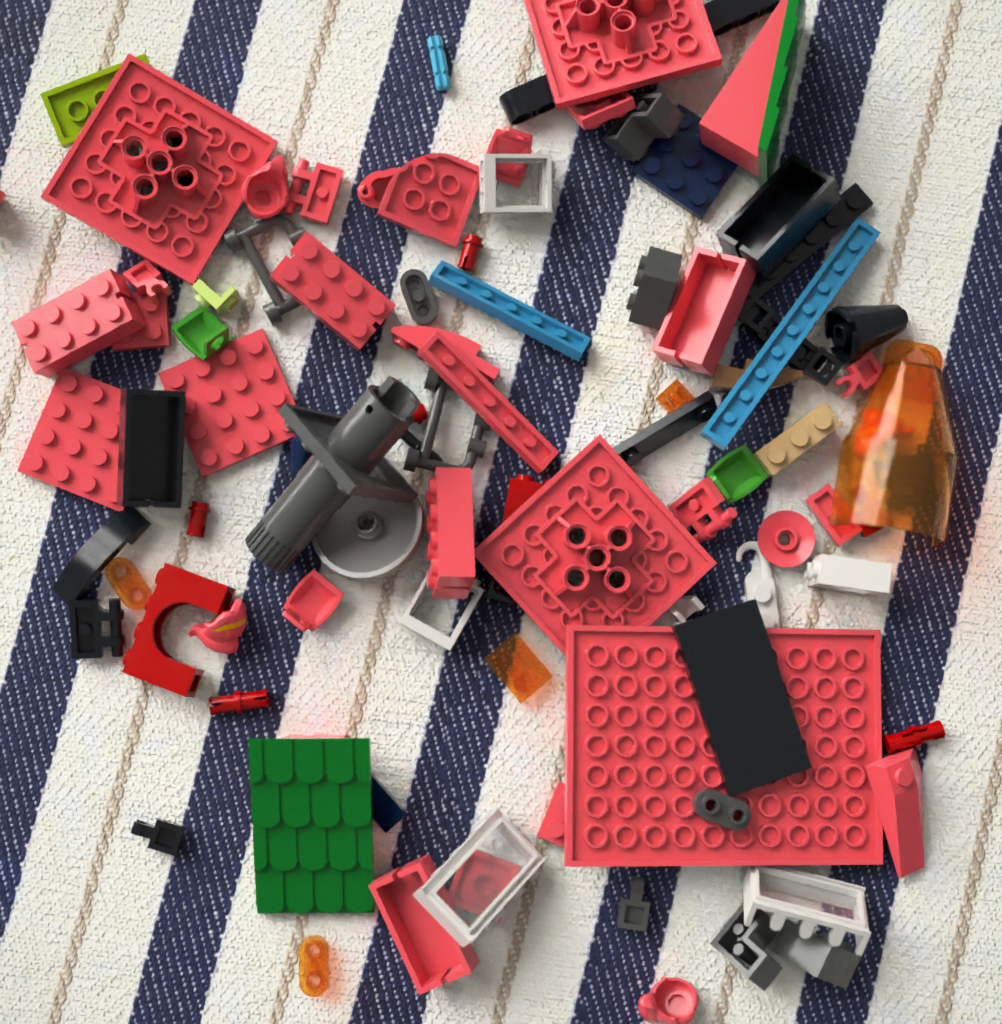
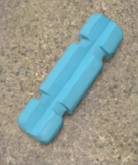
[427,35,451,91]

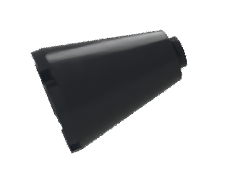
[824,304,908,363]

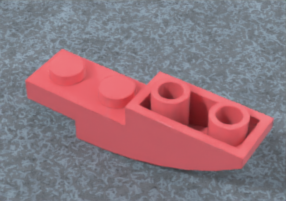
[390,325,500,384]

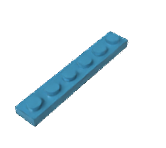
[428,261,591,362]

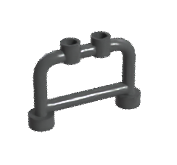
[223,214,305,326]
[403,367,491,472]

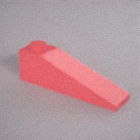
[865,747,924,878]

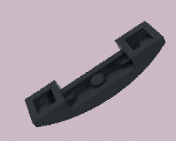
[737,294,844,387]
[52,507,151,606]

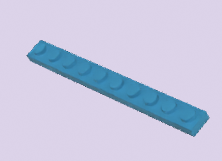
[699,217,881,451]

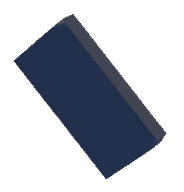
[371,772,408,833]

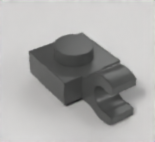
[617,876,651,932]

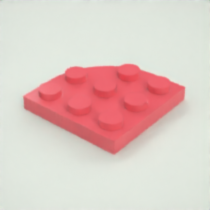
[376,153,479,248]

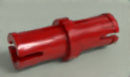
[209,689,270,715]
[883,720,945,754]

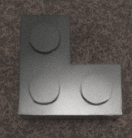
[602,93,685,161]
[626,246,683,330]
[710,902,783,991]
[771,919,861,989]

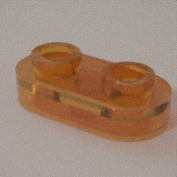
[105,557,152,610]
[298,935,330,997]

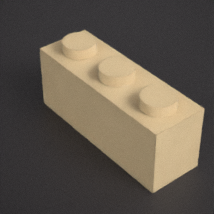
[753,402,842,480]

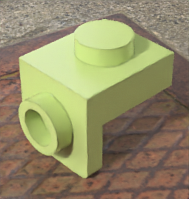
[192,278,240,316]

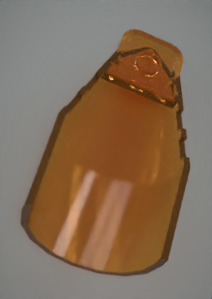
[829,339,959,548]

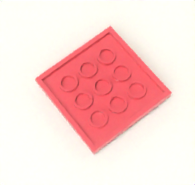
[158,328,297,478]
[17,368,126,512]

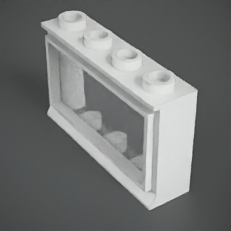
[412,807,547,948]
[743,865,871,956]

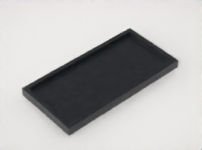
[671,599,812,797]

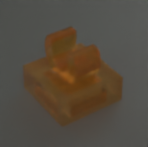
[655,379,694,414]

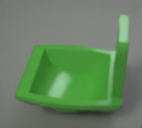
[171,306,233,361]
[706,444,769,505]

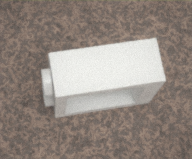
[479,153,556,214]
[804,554,893,596]
[399,569,485,651]

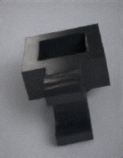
[131,818,186,856]

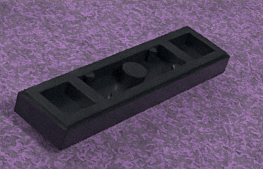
[613,390,717,466]

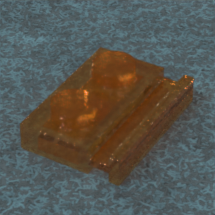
[484,632,553,704]

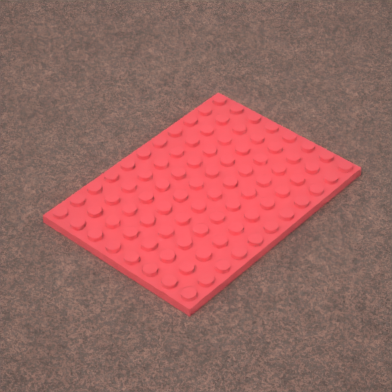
[564,625,883,867]

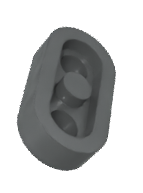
[400,269,438,326]
[692,789,751,830]

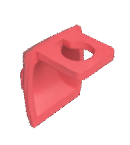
[486,127,533,188]
[282,569,344,632]

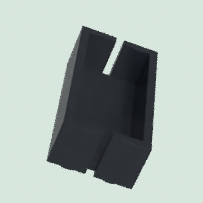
[716,154,841,279]
[117,388,186,508]

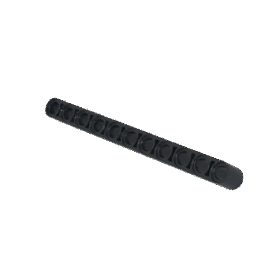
[499,0,781,125]

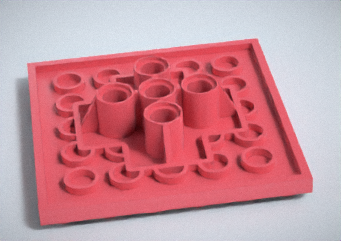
[523,0,722,110]
[41,53,278,286]
[474,434,717,657]

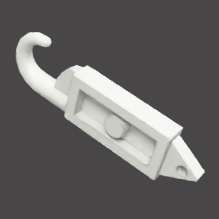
[736,541,780,628]

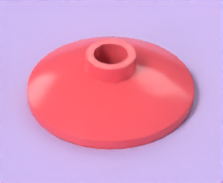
[757,510,815,568]

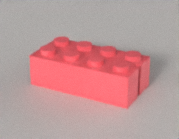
[269,231,396,352]
[651,247,757,376]
[12,269,146,378]
[425,467,476,599]
[368,854,479,995]

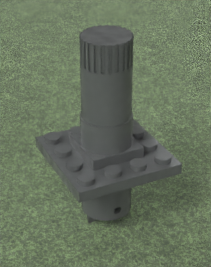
[245,376,420,572]

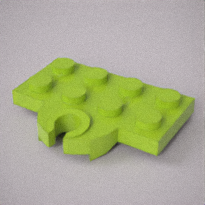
[40,53,151,152]

